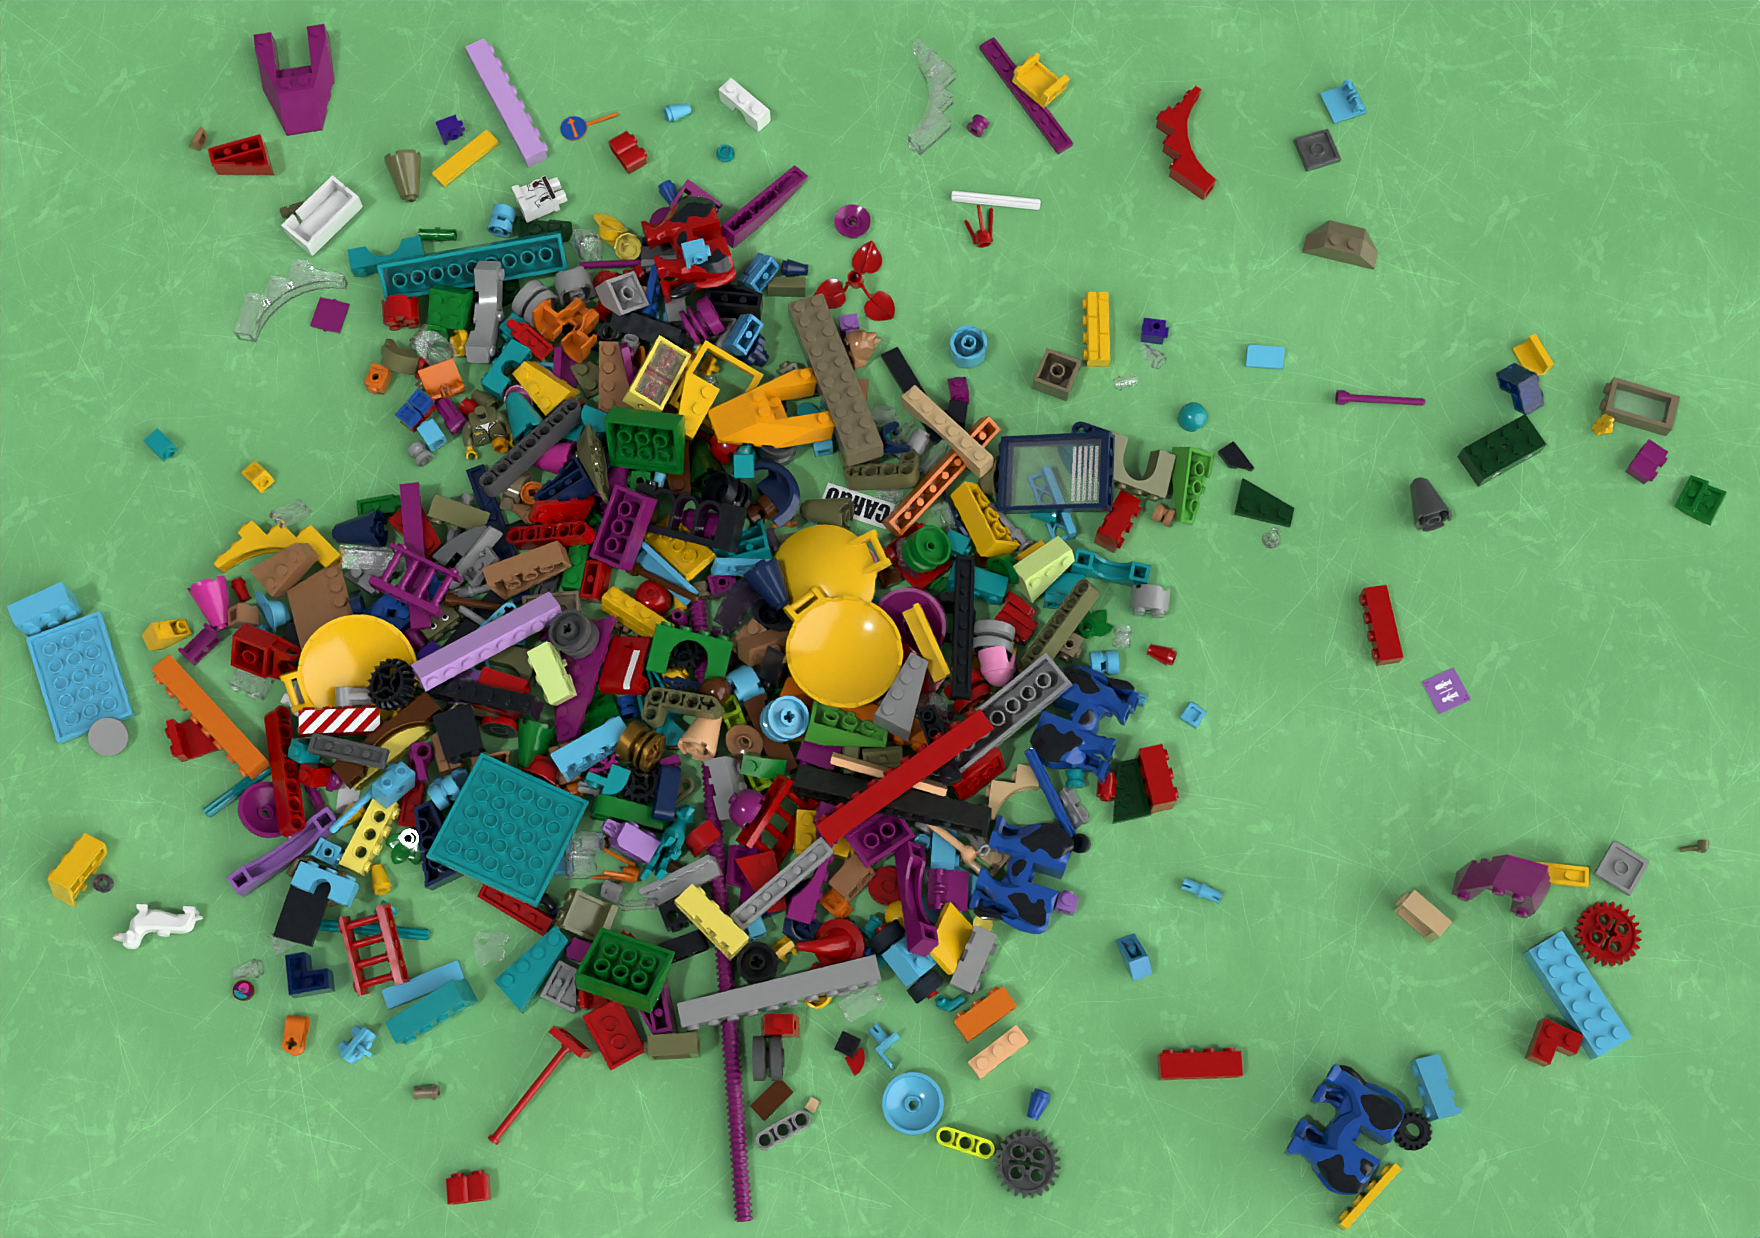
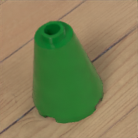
[518,719,556,773]

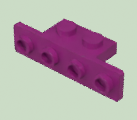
[726,833,762,906]

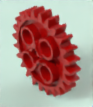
[1574,901,1642,967]

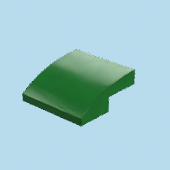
[1675,475,1727,526]
[582,694,621,734]

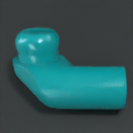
[935,994,966,1012]

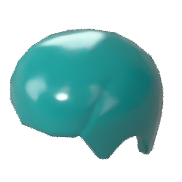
[1177,402,1208,432]

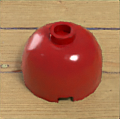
[710,433,739,466]
[634,580,672,616]

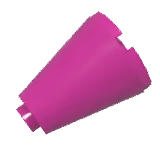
[531,442,581,475]
[187,576,230,631]

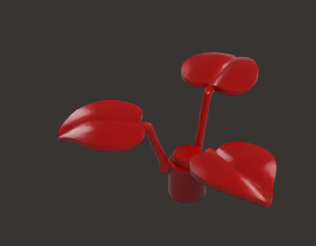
[813,241,895,321]

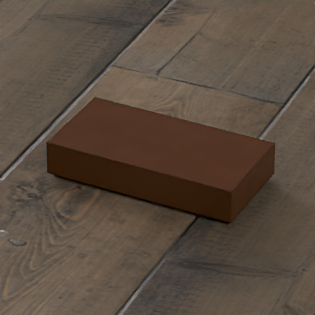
[750,1081,794,1121]

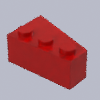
[1094,490,1142,553]
[388,508,443,562]

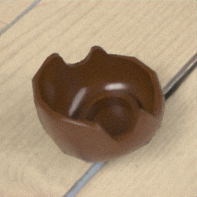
[699,676,732,705]

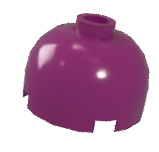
[728,789,765,829]

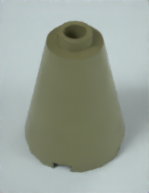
[384,149,421,203]
[800,498,854,530]

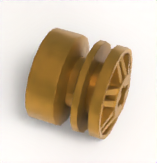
[616,720,667,772]

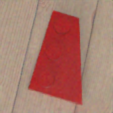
[528,496,596,524]
[735,850,787,914]

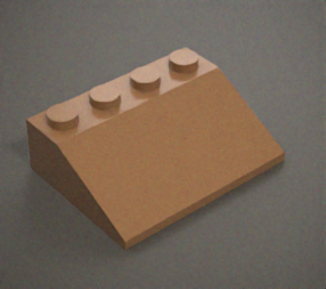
[287,565,353,651]

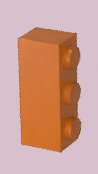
[953,986,1017,1044]

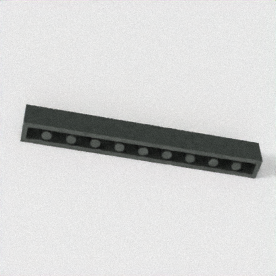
[793,765,992,838]

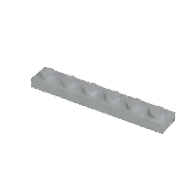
[730,836,835,930]

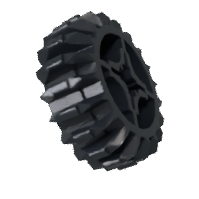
[366,658,418,711]

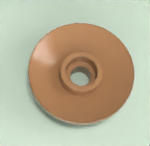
[725,724,763,760]

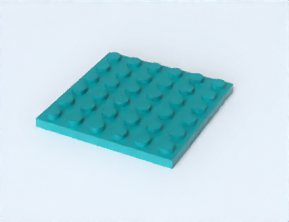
[426,753,589,908]

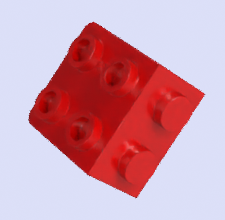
[165,719,218,762]

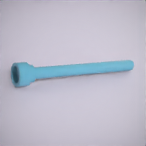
[329,762,397,833]

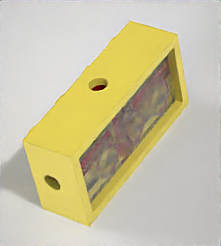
[622,335,691,412]

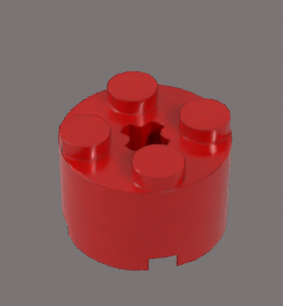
[381,295,420,331]

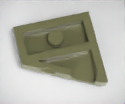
[570,359,599,400]

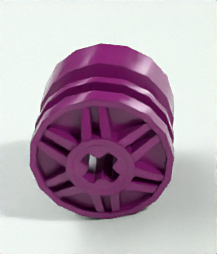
[679,296,726,345]

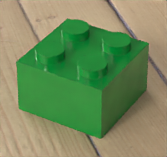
[427,284,473,330]

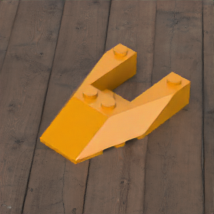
[707,367,835,449]

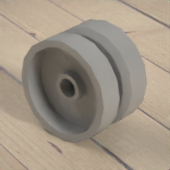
[512,280,559,328]
[972,620,1015,659]

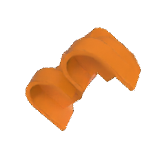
[532,297,599,364]

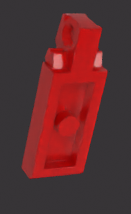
[506,318,554,362]

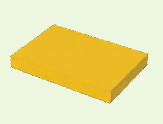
[929,902,974,975]

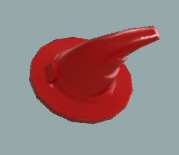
[797,918,865,967]

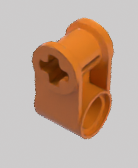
[282,1015,310,1056]

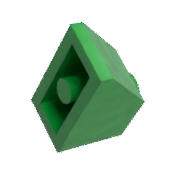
[740,752,787,779]

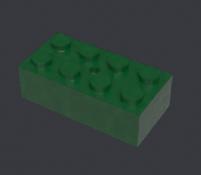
[1457,414,1546,487]

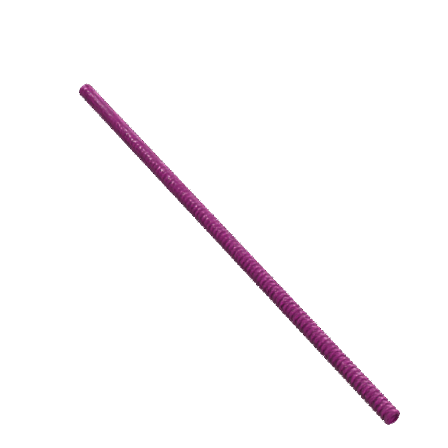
[689,599,753,1222]

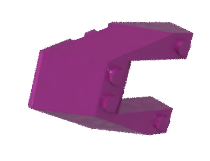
[254,24,335,136]
[1452,854,1551,918]

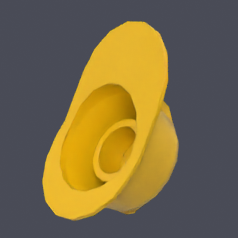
[593,213,628,246]

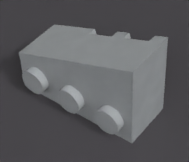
[703,756,747,822]
[949,925,998,996]

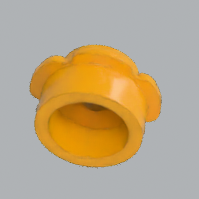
[492,437,510,454]

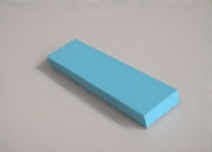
[381,960,465,1010]

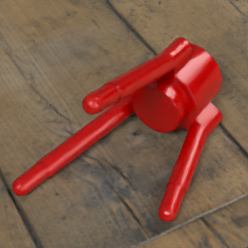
[964,205,993,248]

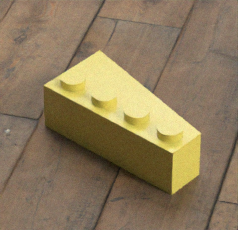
[674,884,749,961]

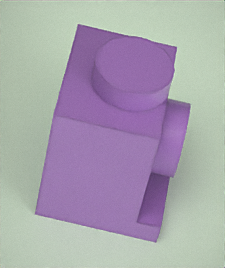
[839,313,859,342]
[1054,890,1079,916]

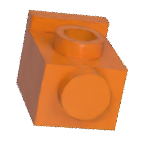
[364,363,393,395]

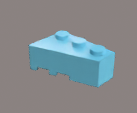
[1410,1054,1463,1122]

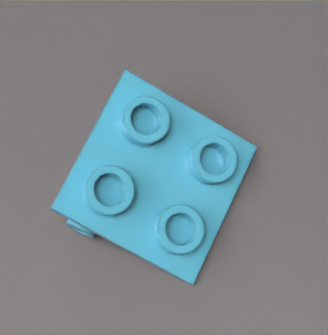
[1320,79,1367,124]

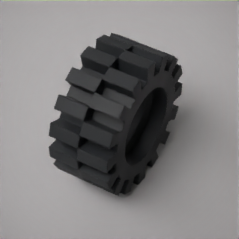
[1394,1112,1432,1151]

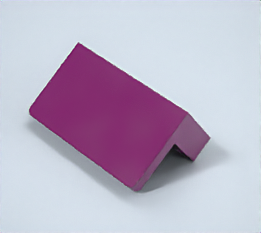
[553,347,577,388]

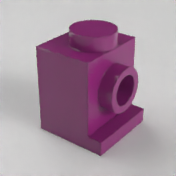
[707,575,737,600]

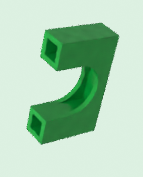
[645,621,733,683]

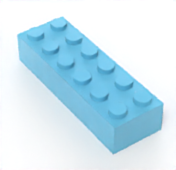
[1522,931,1632,1060]

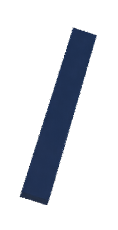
[466,464,531,605]

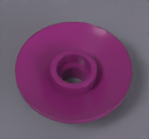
[834,204,870,238]

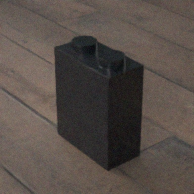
[432,704,486,764]

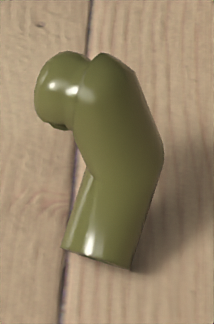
[286,856,315,878]

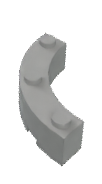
[465,260,504,363]

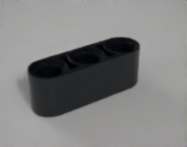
[656,930,710,964]

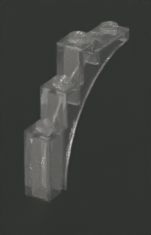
[233,259,348,342]

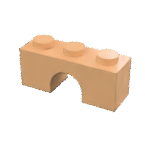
[967,1025,1029,1081]

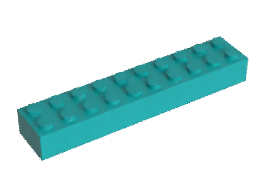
[377,230,568,301]

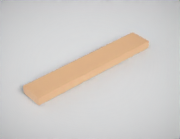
[830,752,947,796]

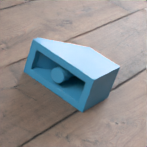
[1116,934,1152,981]

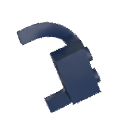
[732,459,800,528]

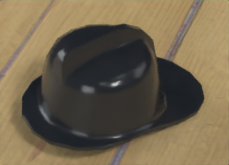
[752,599,793,632]

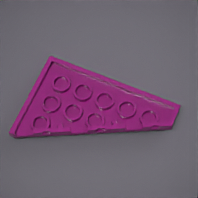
[546,616,617,744]

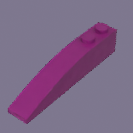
[721,165,808,249]

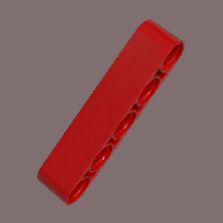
[506,521,597,550]

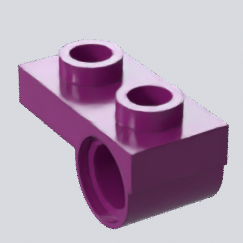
[409,742,435,785]

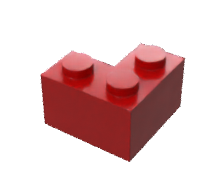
[1525,1018,1583,1067]

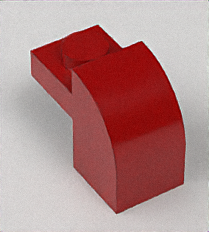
[683,819,721,858]

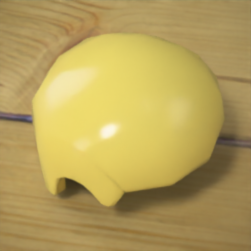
[614,233,642,260]

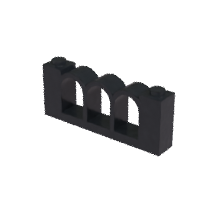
[637,480,748,553]

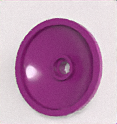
[237,782,282,838]

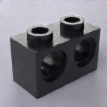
[658,900,694,933]

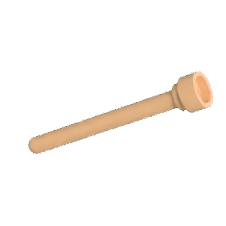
[925,824,978,863]

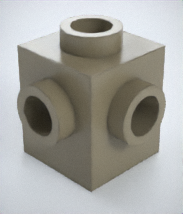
[1057,632,1084,663]

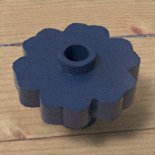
[736,334,769,367]

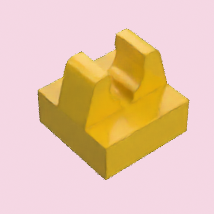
[771,935,797,962]

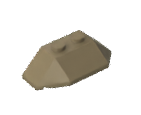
[1302,220,1378,270]

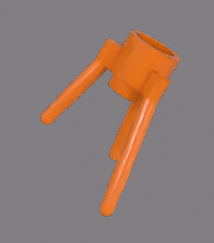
[591,848,640,883]

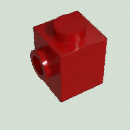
[297,762,332,788]

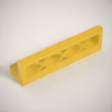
[902,603,951,683]

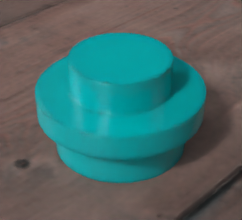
[716,144,734,162]

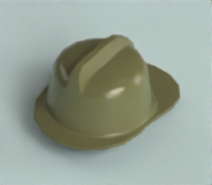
[978,455,1000,499]

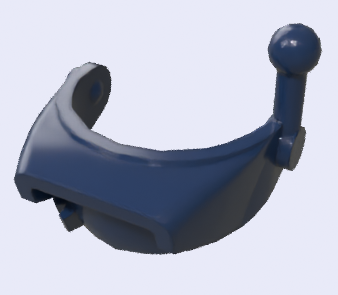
[878,421,911,454]
[782,909,812,942]

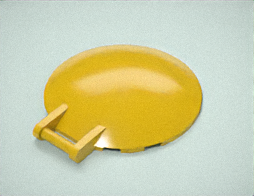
[773,524,892,614]
[783,585,903,708]
[279,614,417,726]

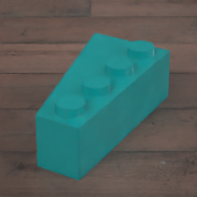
[494,926,569,1014]

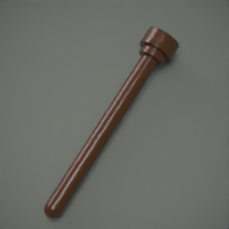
[625,561,699,602]
[444,591,519,613]

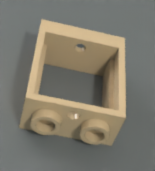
[1394,889,1452,943]

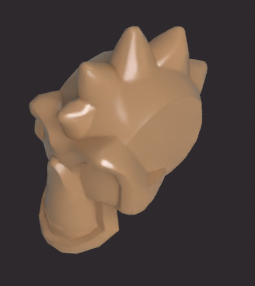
[843,329,881,370]

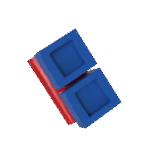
[395,389,436,433]

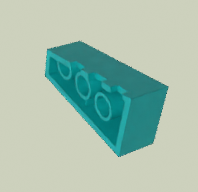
[385,980,478,1045]

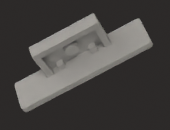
[442,526,503,590]

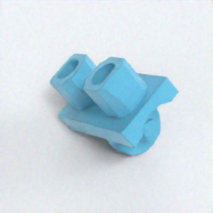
[337,1025,376,1065]

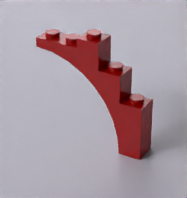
[1156,86,1216,200]

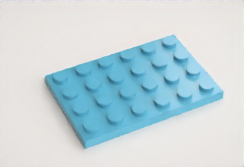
[26,611,135,744]

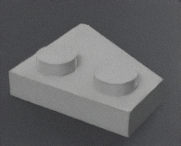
[540,960,577,1015]

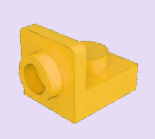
[241,460,275,493]

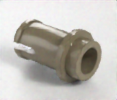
[413,1084,440,1100]

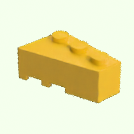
[512,361,581,416]
[677,371,720,441]

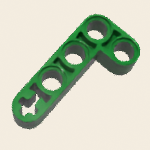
[589,794,669,833]

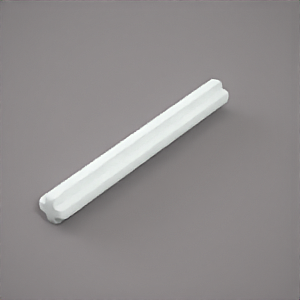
[951,191,1041,210]

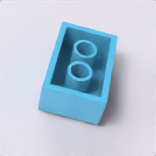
[7,581,83,637]

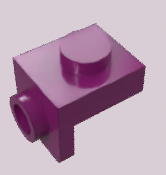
[947,377,969,405]

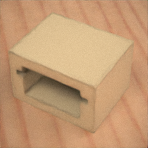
[805,1097,820,1114]

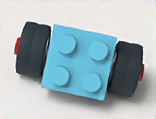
[869,919,945,1004]

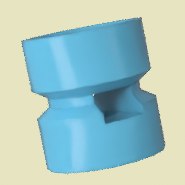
[487,204,516,238]
[1089,649,1119,675]
[427,775,461,811]

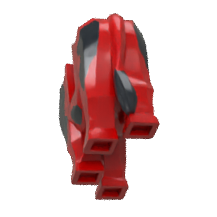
[641,196,736,304]

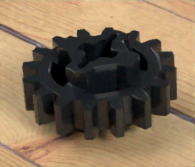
[667,640,704,672]
[621,765,658,804]

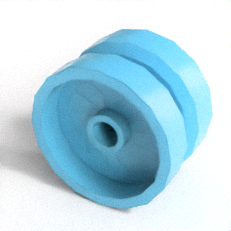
[760,696,809,742]

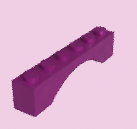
[785,802,839,925]
[894,841,939,957]

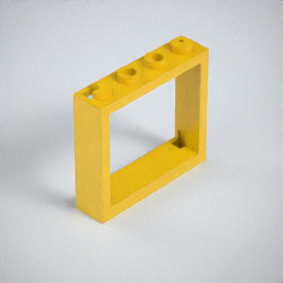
[667,340,763,434]

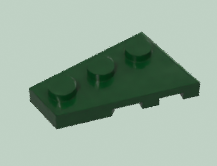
[1234,478,1294,527]

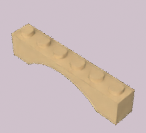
[901,385,993,479]

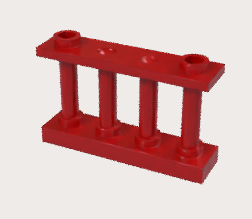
[735,774,819,866]
[338,904,410,996]

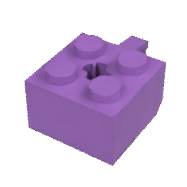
[601,819,660,863]

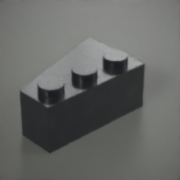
[706,282,763,321]

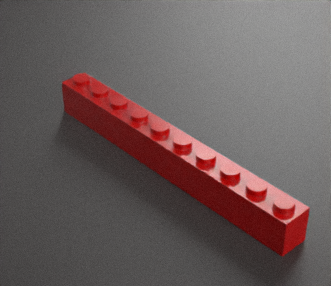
[816,708,994,846]

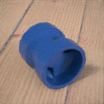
[617,695,640,719]

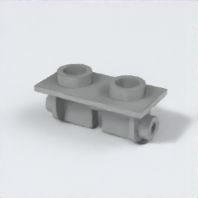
[1057,787,1090,830]

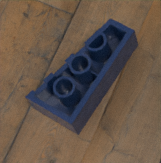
[413,799,464,891]

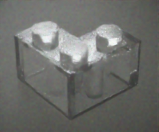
[564,831,605,880]

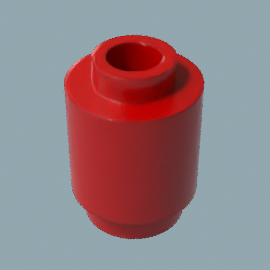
[1096,772,1117,802]

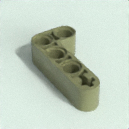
[843,449,921,490]
[642,687,724,729]

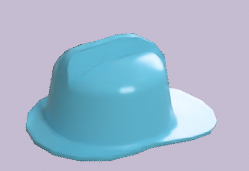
[256,591,291,633]

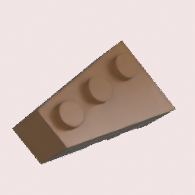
[250,543,320,597]

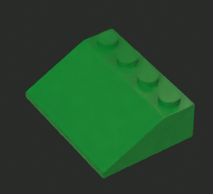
[604,406,686,475]
[575,927,675,1014]

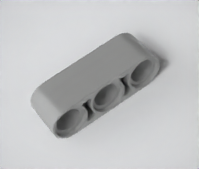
[756,1110,811,1151]

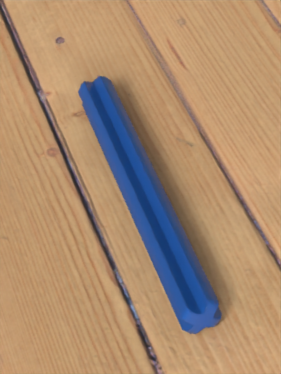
[1024,747,1076,837]

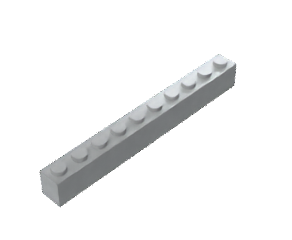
[677,955,881,1032]

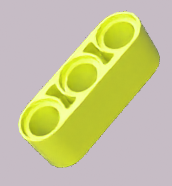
[936,1127,994,1159]

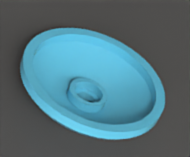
[882,1072,944,1135]

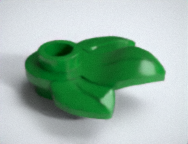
[1077,609,1113,639]
[386,828,422,865]

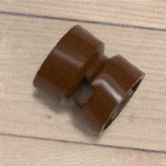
[746,494,778,527]

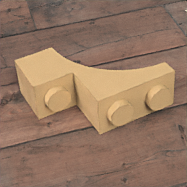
[984,764,1039,823]

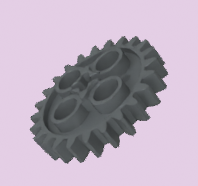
[994,1130,1061,1199]

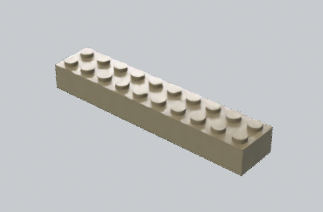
[788,293,883,467]

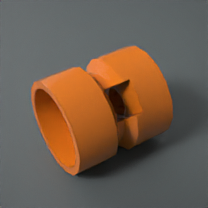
[520,481,543,506]

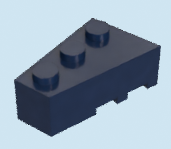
[533,454,597,501]

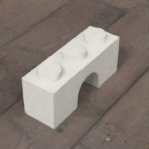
[719,78,771,132]

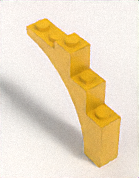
[213,520,345,574]

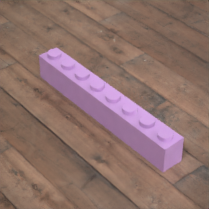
[465,38,548,168]
[411,592,562,691]

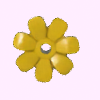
[699,354,720,377]
[1591,413,1615,436]

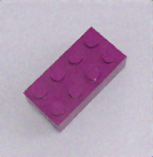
[589,484,658,571]

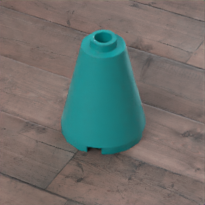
[505,392,544,445]

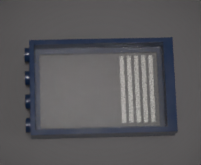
[996,431,1115,514]

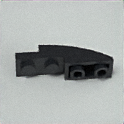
[916,704,963,787]

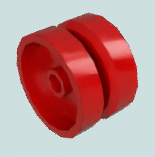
[943,669,994,715]

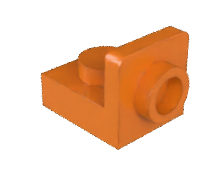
[819,888,853,919]

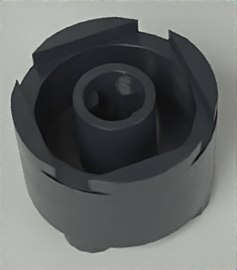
[736,942,778,985]

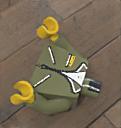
[462,406,515,461]

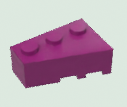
[640,977,678,1035]

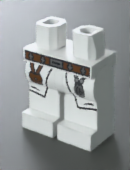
[511,175,567,222]

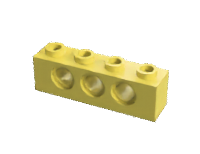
[339,799,401,877]

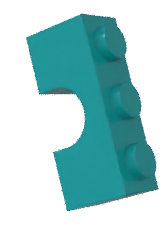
[481,339,533,400]

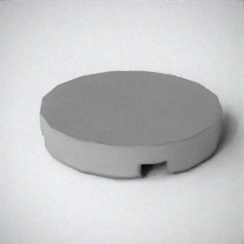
[88,717,129,756]

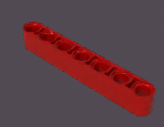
[264,705,305,838]

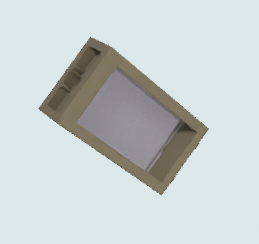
[1599,377,1680,436]

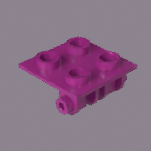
[927,869,969,911]

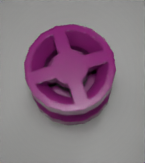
[967,114,989,137]

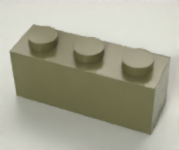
[427,494,490,531]

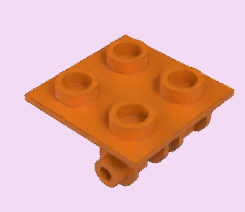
[418,358,466,403]

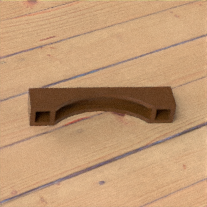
[332,692,442,789]

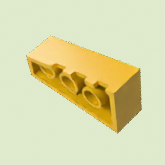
[950,481,1020,557]

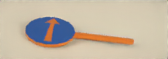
[560,112,619,141]

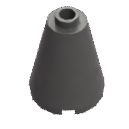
[1410,477,1452,532]

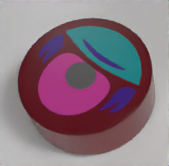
[233,980,255,1001]

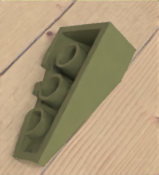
[575,424,610,505]

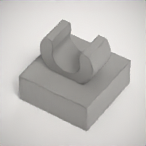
[600,878,624,905]

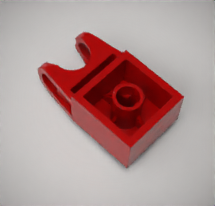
[230,623,302,681]

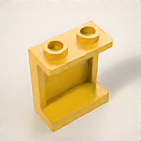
[1012,52,1070,108]

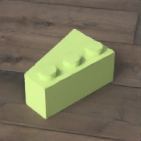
[1013,536,1075,603]
[527,642,577,706]

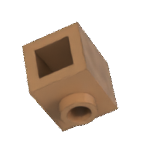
[227,603,260,629]

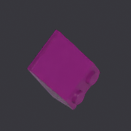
[844,813,915,868]

